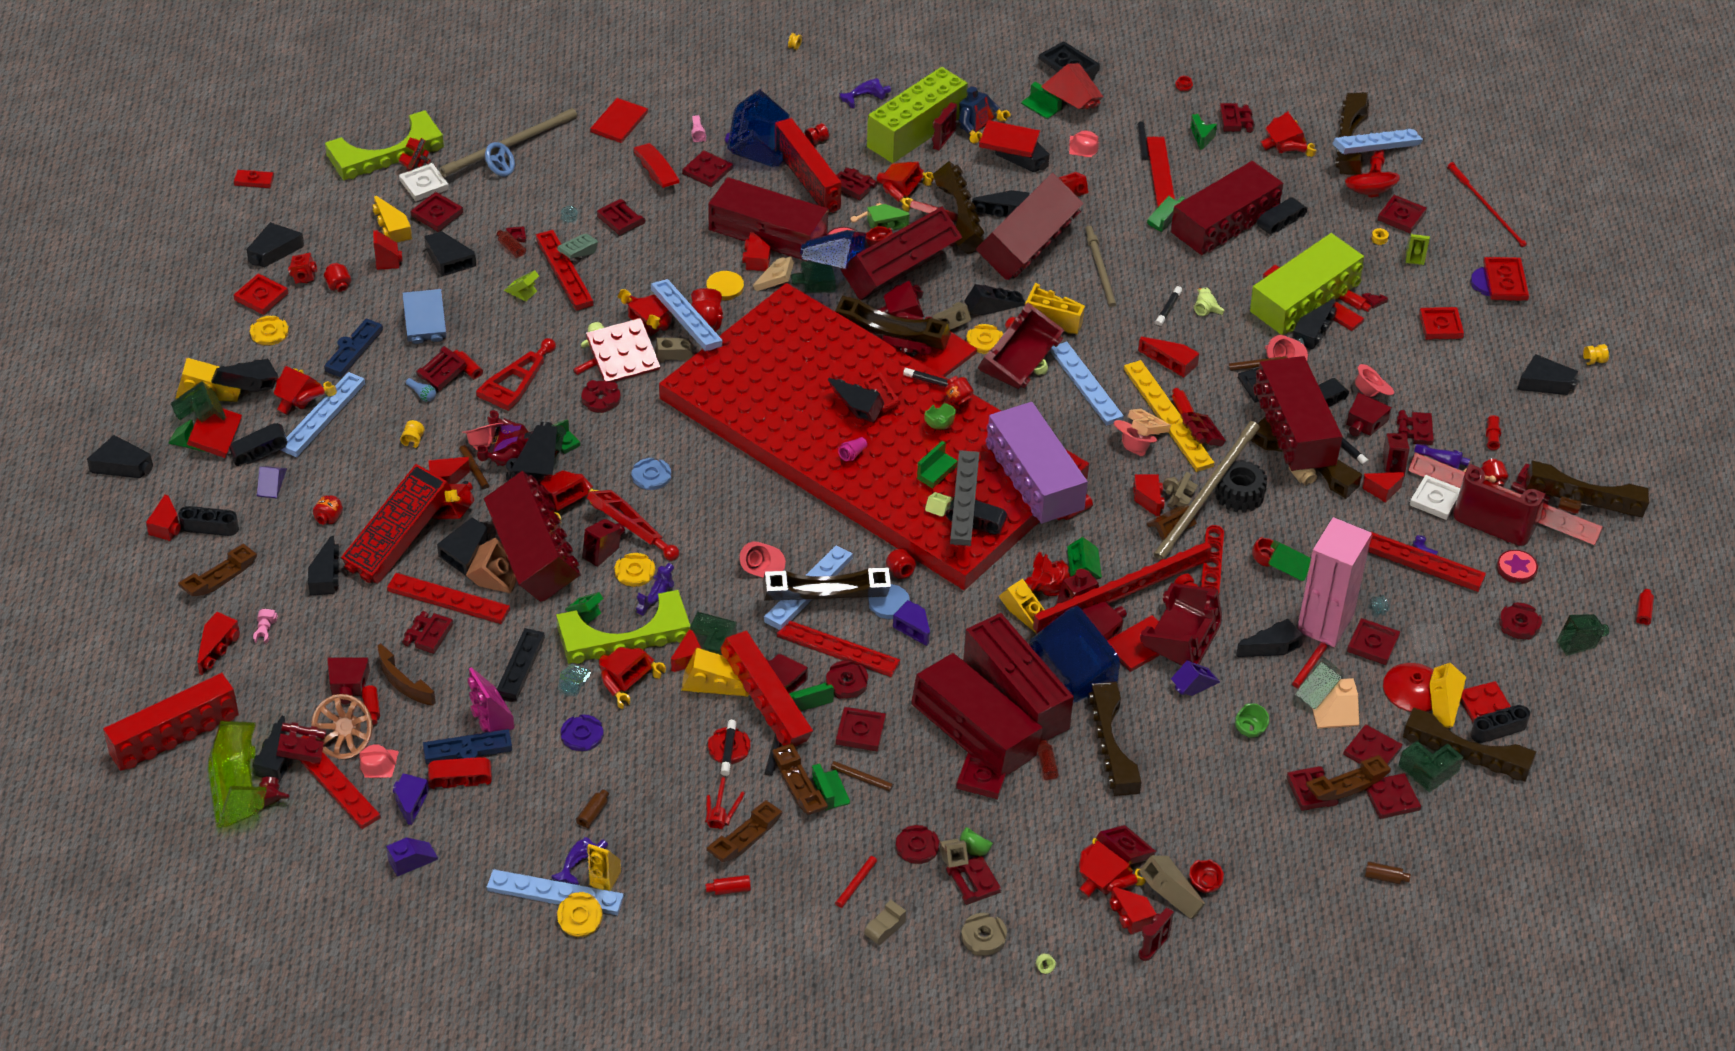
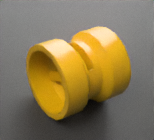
[1583,344,1609,365]
[400,420,425,448]

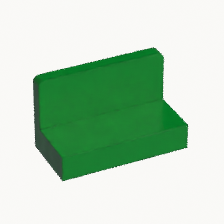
[1021,81,1062,119]
[1147,196,1185,232]
[917,441,958,488]
[1067,537,1102,579]
[1268,540,1311,581]
[789,683,834,711]
[812,764,850,810]

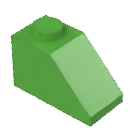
[867,204,909,230]

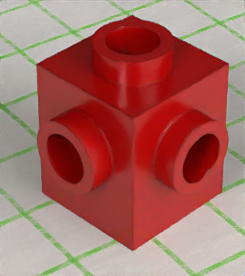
[288,253,317,284]

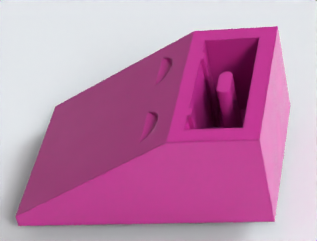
[467,667,514,733]

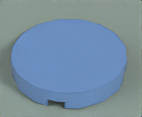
[631,458,671,490]
[868,584,910,619]

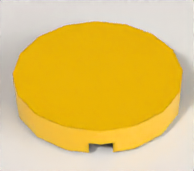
[707,271,744,300]
[250,316,289,346]
[966,324,1003,354]
[614,553,655,587]
[557,892,603,937]

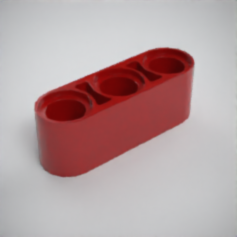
[428,757,492,789]

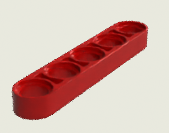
[1201,525,1224,594]

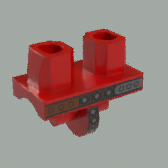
[398,137,431,171]

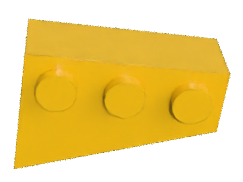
[1025,283,1085,335]
[175,358,241,402]
[681,648,749,696]

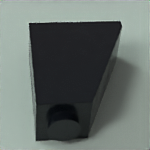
[995,142,1050,173]
[246,222,304,268]
[424,231,477,277]
[1518,354,1579,395]
[511,422,557,476]
[87,435,153,478]
[437,517,488,576]

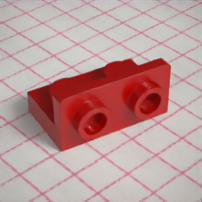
[1058,172,1089,197]

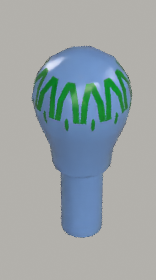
[406,378,436,402]

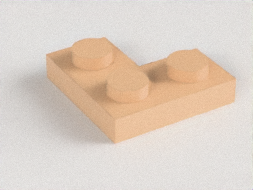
[1128,409,1171,436]

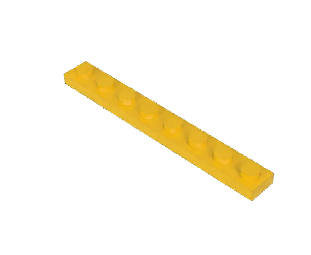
[1124,360,1214,472]

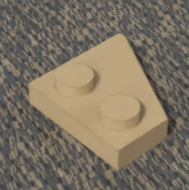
[753,257,794,291]

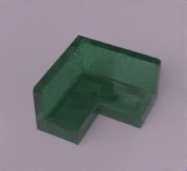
[171,381,226,422]
[690,611,737,656]
[1295,657,1343,709]
[1398,741,1463,793]

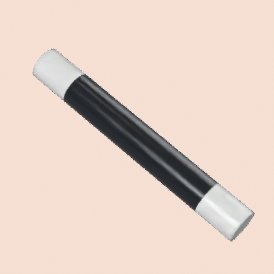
[1155,286,1182,326]
[903,368,948,387]
[1341,438,1369,466]
[721,720,737,776]

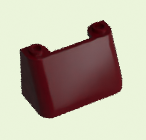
[978,303,1064,389]
[1453,464,1546,546]
[1140,583,1222,666]

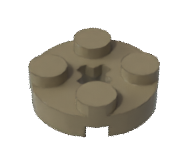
[961,913,1007,955]

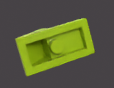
[504,270,539,301]

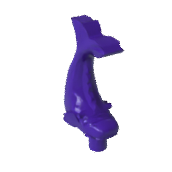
[839,78,891,109]
[1414,444,1470,469]
[636,563,674,616]
[551,837,608,885]

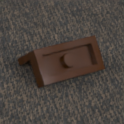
[1147,506,1197,540]

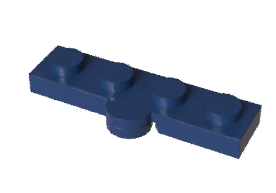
[324,318,383,377]
[423,729,512,765]

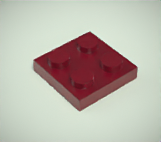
[932,102,957,151]
[682,150,733,188]
[410,192,463,232]
[1377,195,1427,234]
[1347,618,1401,666]
[836,707,886,752]
[1343,724,1403,765]
[956,753,1006,799]
[1365,773,1421,819]
[1096,825,1156,864]

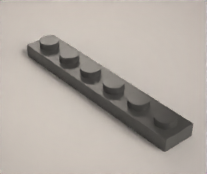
[950,450,979,546]

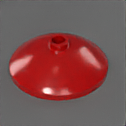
[1345,172,1400,197]
[1383,663,1433,712]

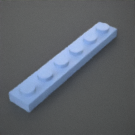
[1332,129,1423,154]
[651,279,723,351]
[1050,342,1124,426]
[281,372,365,457]
[764,545,853,630]
[487,869,624,916]

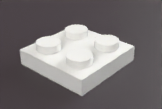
[399,163,449,201]
[1410,475,1460,520]

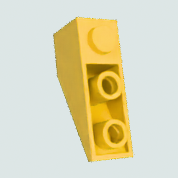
[372,196,412,242]
[998,579,1058,640]
[1430,663,1466,729]
[587,844,621,891]

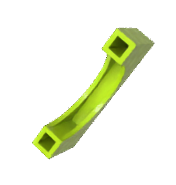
[325,110,444,181]
[556,590,691,664]

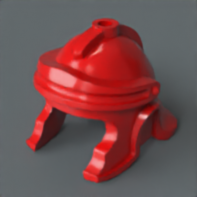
[691,288,723,332]
[1025,552,1070,596]

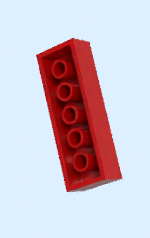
[103,673,239,771]

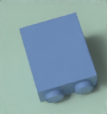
[403,289,446,344]

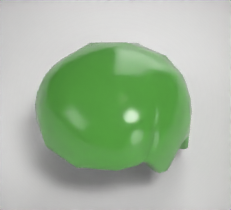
[924,403,956,430]
[1235,703,1269,738]
[960,827,993,857]

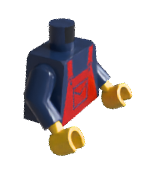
[959,87,1011,143]

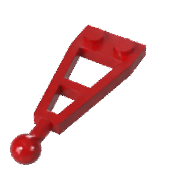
[476,338,556,411]
[586,490,679,561]

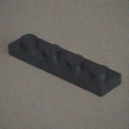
[497,628,545,700]

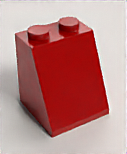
[1042,63,1104,109]

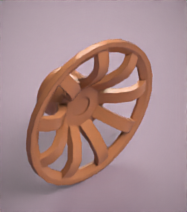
[311,694,373,759]

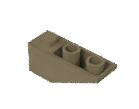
[1139,855,1205,919]

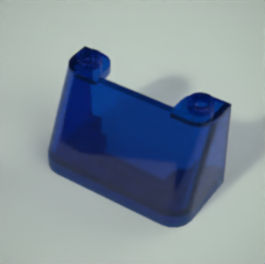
[727,89,790,167]
[800,230,866,269]
[1029,606,1120,702]

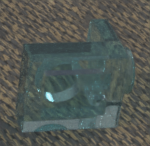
[558,664,591,697]

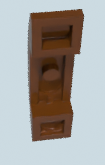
[1558,496,1581,514]
[178,543,257,596]
[377,643,436,706]
[772,743,828,815]
[1306,755,1391,800]
[706,800,782,862]

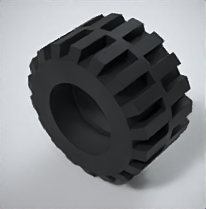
[1215,460,1267,513]

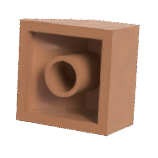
[466,538,517,593]

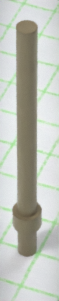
[1085,226,1116,307]

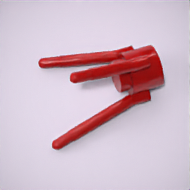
[705,777,745,829]

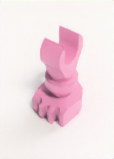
[691,115,706,142]
[253,609,278,644]

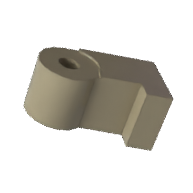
[932,302,971,329]
[655,338,693,363]
[940,838,968,867]
[864,900,906,945]

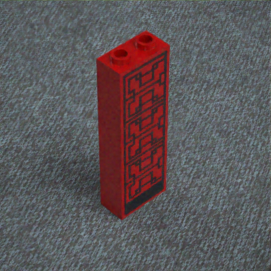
[775,118,842,213]
[341,464,452,584]

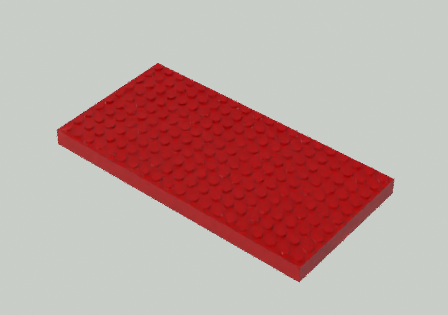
[659,283,1089,591]

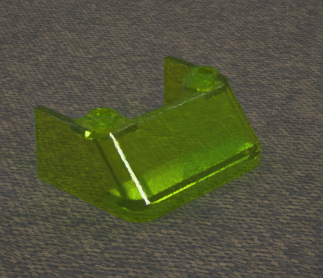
[208,721,266,828]

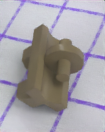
[1163,471,1198,508]

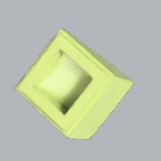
[925,492,952,516]

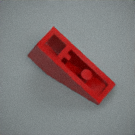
[1138,336,1199,378]

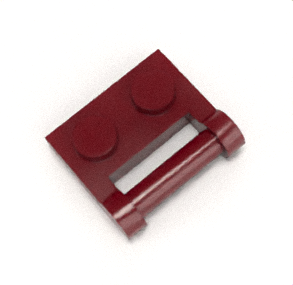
[597,199,646,236]
[415,346,467,391]
[1286,766,1338,811]
[946,856,1001,905]
[1139,907,1174,961]

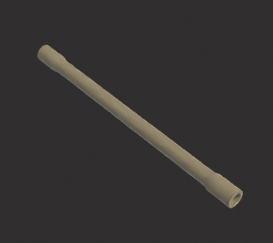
[439,108,577,177]
[1154,421,1260,560]

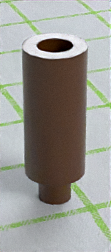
[576,789,609,828]
[1365,861,1411,884]

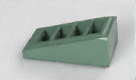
[557,234,598,258]

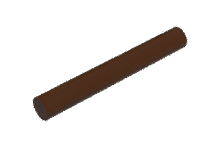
[1229,356,1287,371]
[459,445,490,489]
[831,761,893,792]

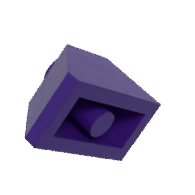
[893,600,930,646]
[1171,661,1220,696]
[393,773,429,825]
[386,838,438,877]

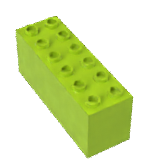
[867,66,968,164]
[1250,233,1364,335]

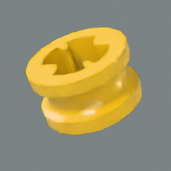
[788,33,802,50]
[1371,228,1389,245]

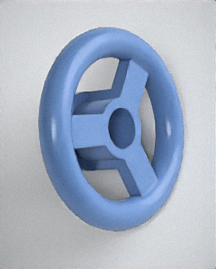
[485,142,515,177]

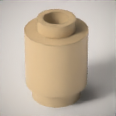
[1289,467,1317,486]

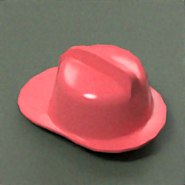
[1069,130,1099,157]
[1265,335,1308,360]
[1355,364,1394,397]
[1114,420,1157,456]
[462,423,504,450]
[739,541,786,578]
[359,744,399,778]

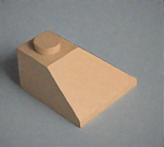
[1309,678,1359,729]

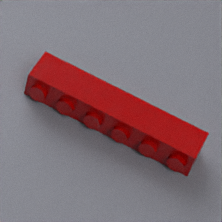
[720,630,813,747]

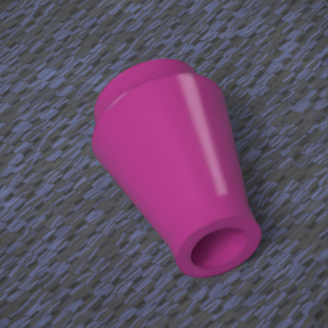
[838,437,867,461]

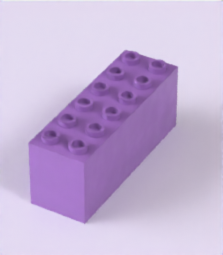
[986,402,1088,524]

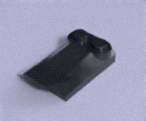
[1038,41,1100,80]

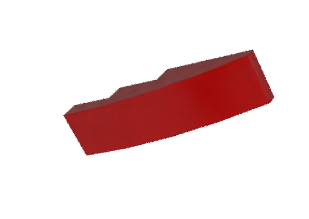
[633,143,680,188]

